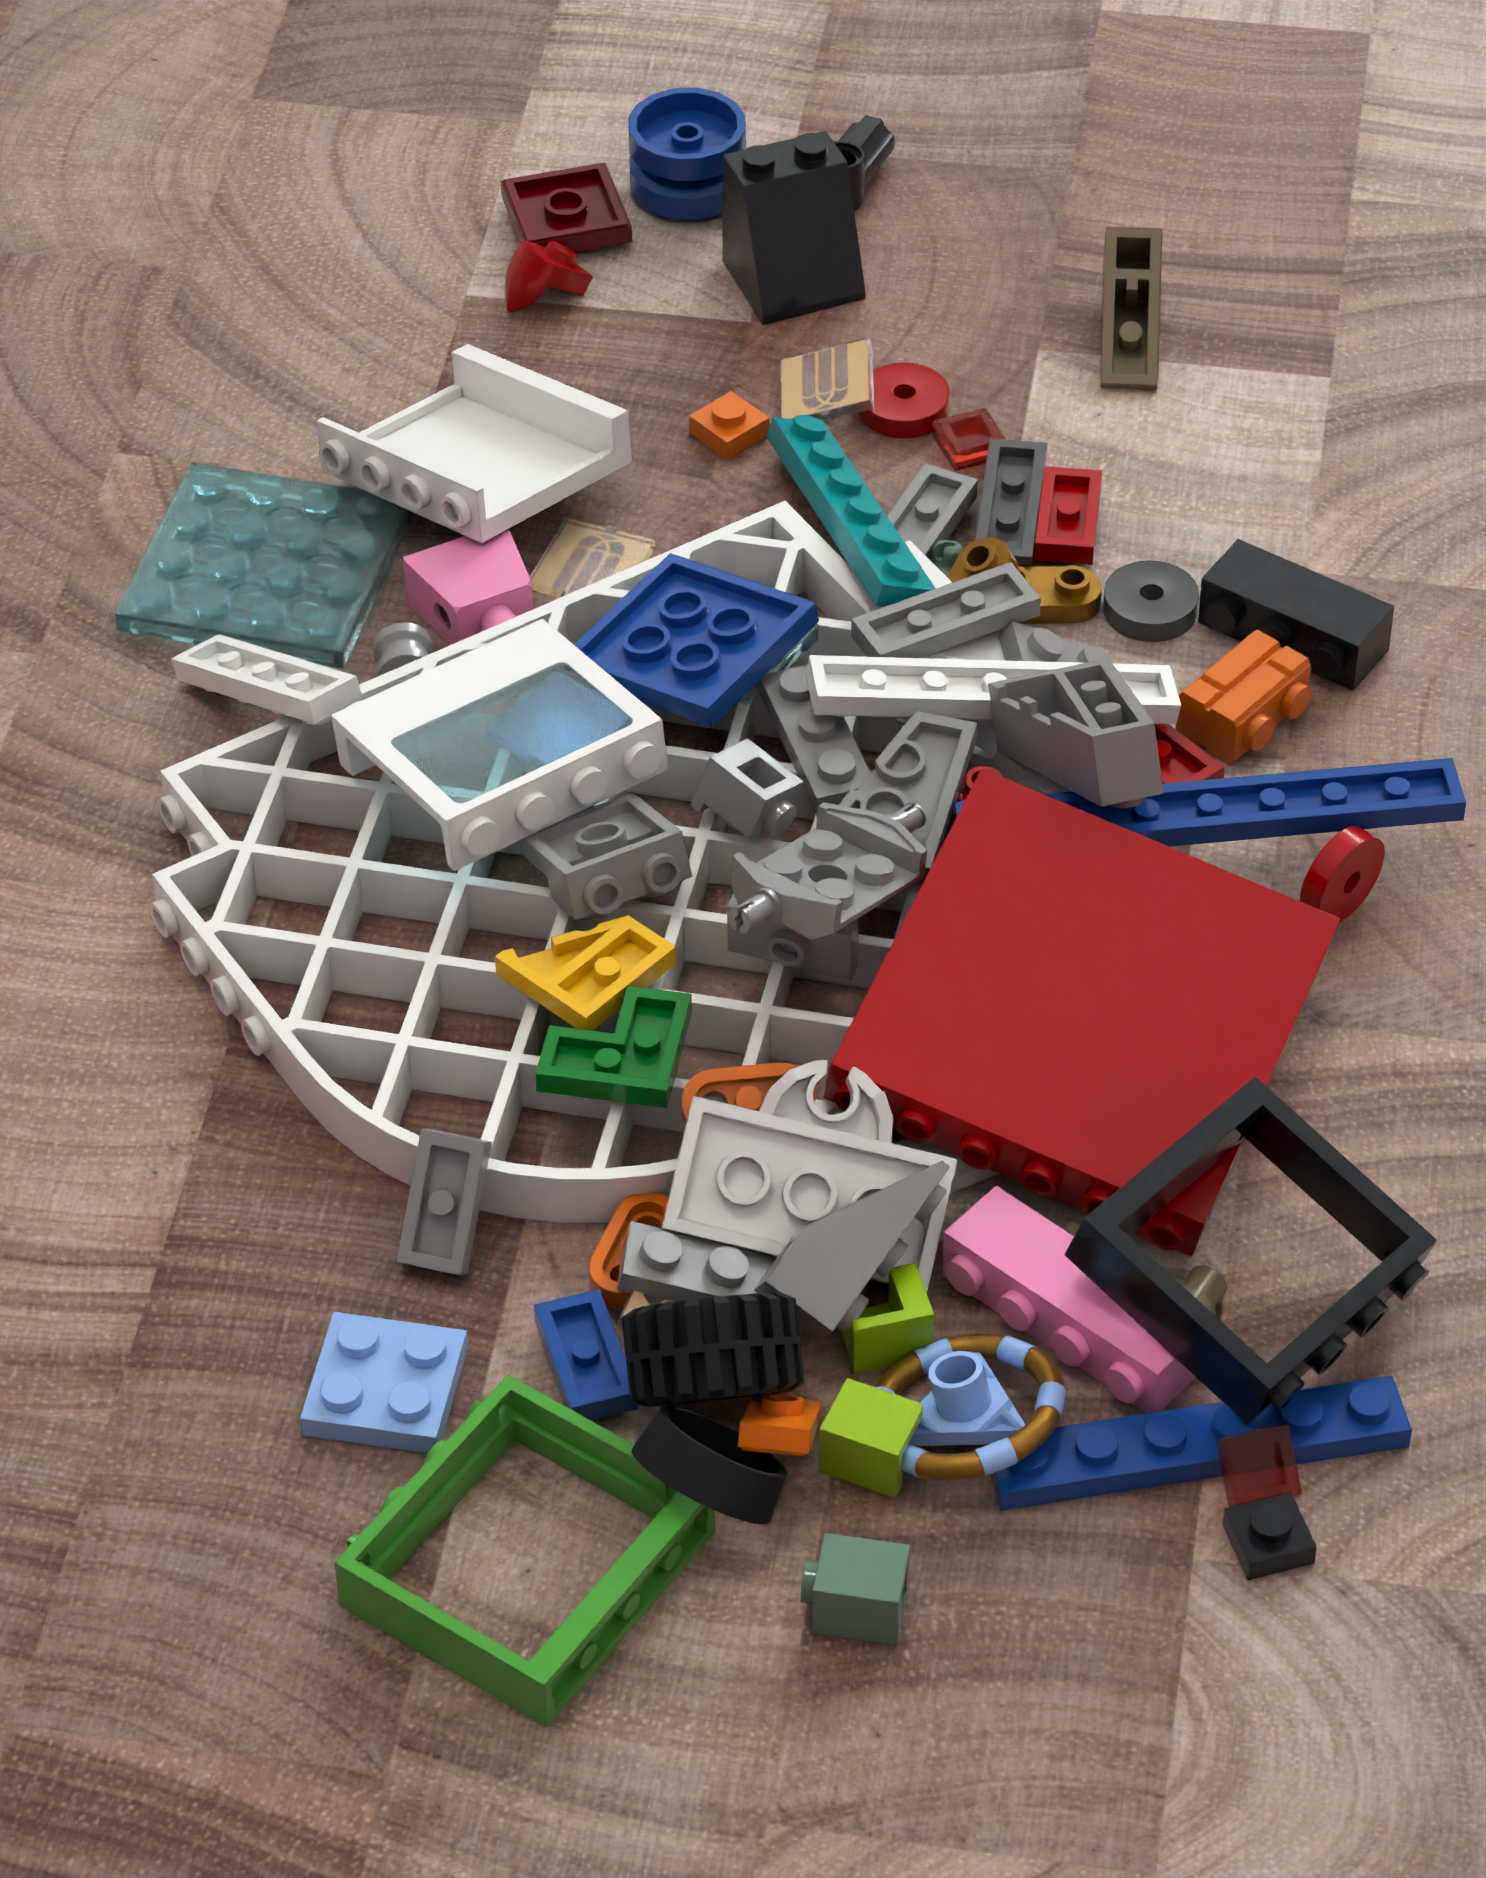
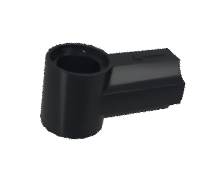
[833,115,895,211]

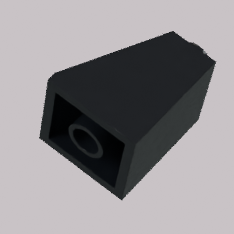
[722,131,866,325]

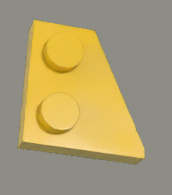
[495,915,676,1031]

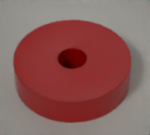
[859,363,950,438]
[1300,826,1385,923]

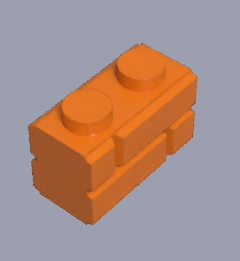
[1176,629,1312,765]

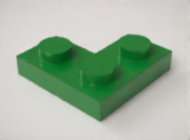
[535,986,692,1108]

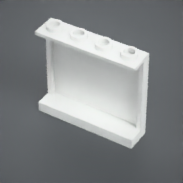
[317,344,632,543]

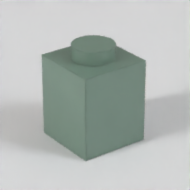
[800,1533,910,1646]

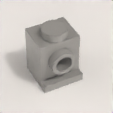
[690,739,804,839]

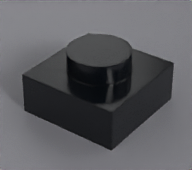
[1223,1492,1317,1580]

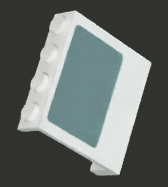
[331,619,669,871]

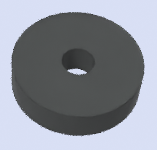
[1103,560,1199,642]

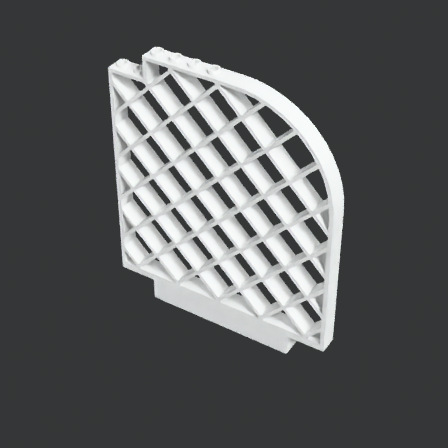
[150,501,1190,1223]

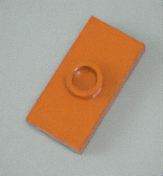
[738,1393,823,1456]

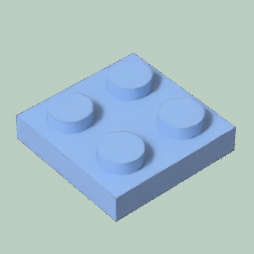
[300,1312,468,1454]

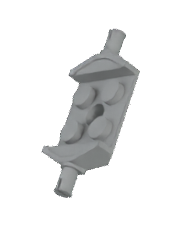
[728,802,927,941]

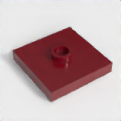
[501,162,632,252]

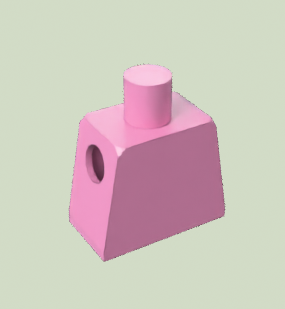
[403,529,533,645]

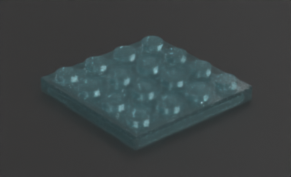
[115,462,413,669]

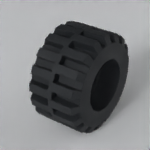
[622,1292,805,1407]

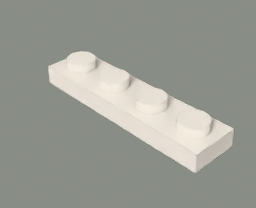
[171,634,363,725]

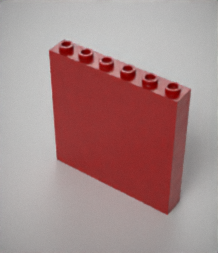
[823,768,1341,1257]

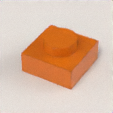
[689,391,769,460]

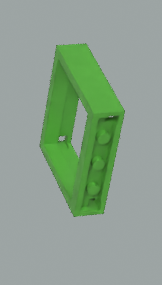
[334,1375,715,1727]

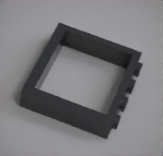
[1064,1077,1437,1425]

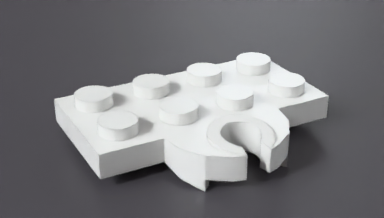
[661,1060,957,1292]

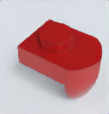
[505,240,593,313]

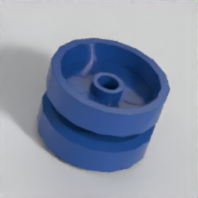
[628,88,746,220]

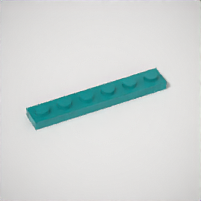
[766,415,936,607]

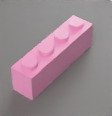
[942,1186,1196,1413]

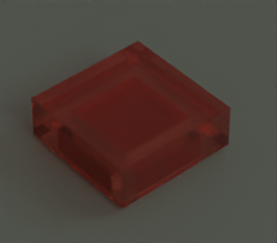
[933,408,1006,471]
[1215,1424,1302,1507]

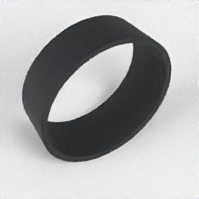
[631,1406,787,1524]

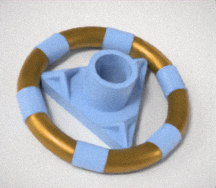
[875,1334,1066,1480]

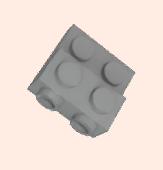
[520,792,692,920]

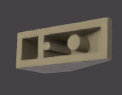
[1100,226,1163,389]

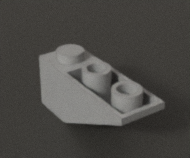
[754,1161,950,1339]

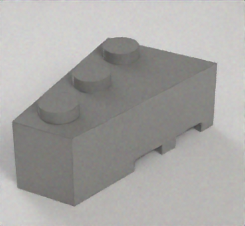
[988,658,1164,808]

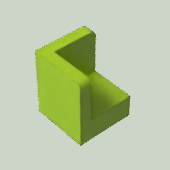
[838,1263,934,1374]
[819,1378,923,1497]

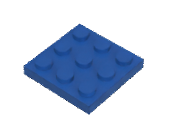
[564,553,819,728]

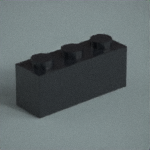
[1198,539,1394,691]

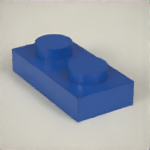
[534,1289,639,1421]

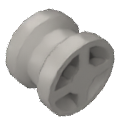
[373,622,433,677]

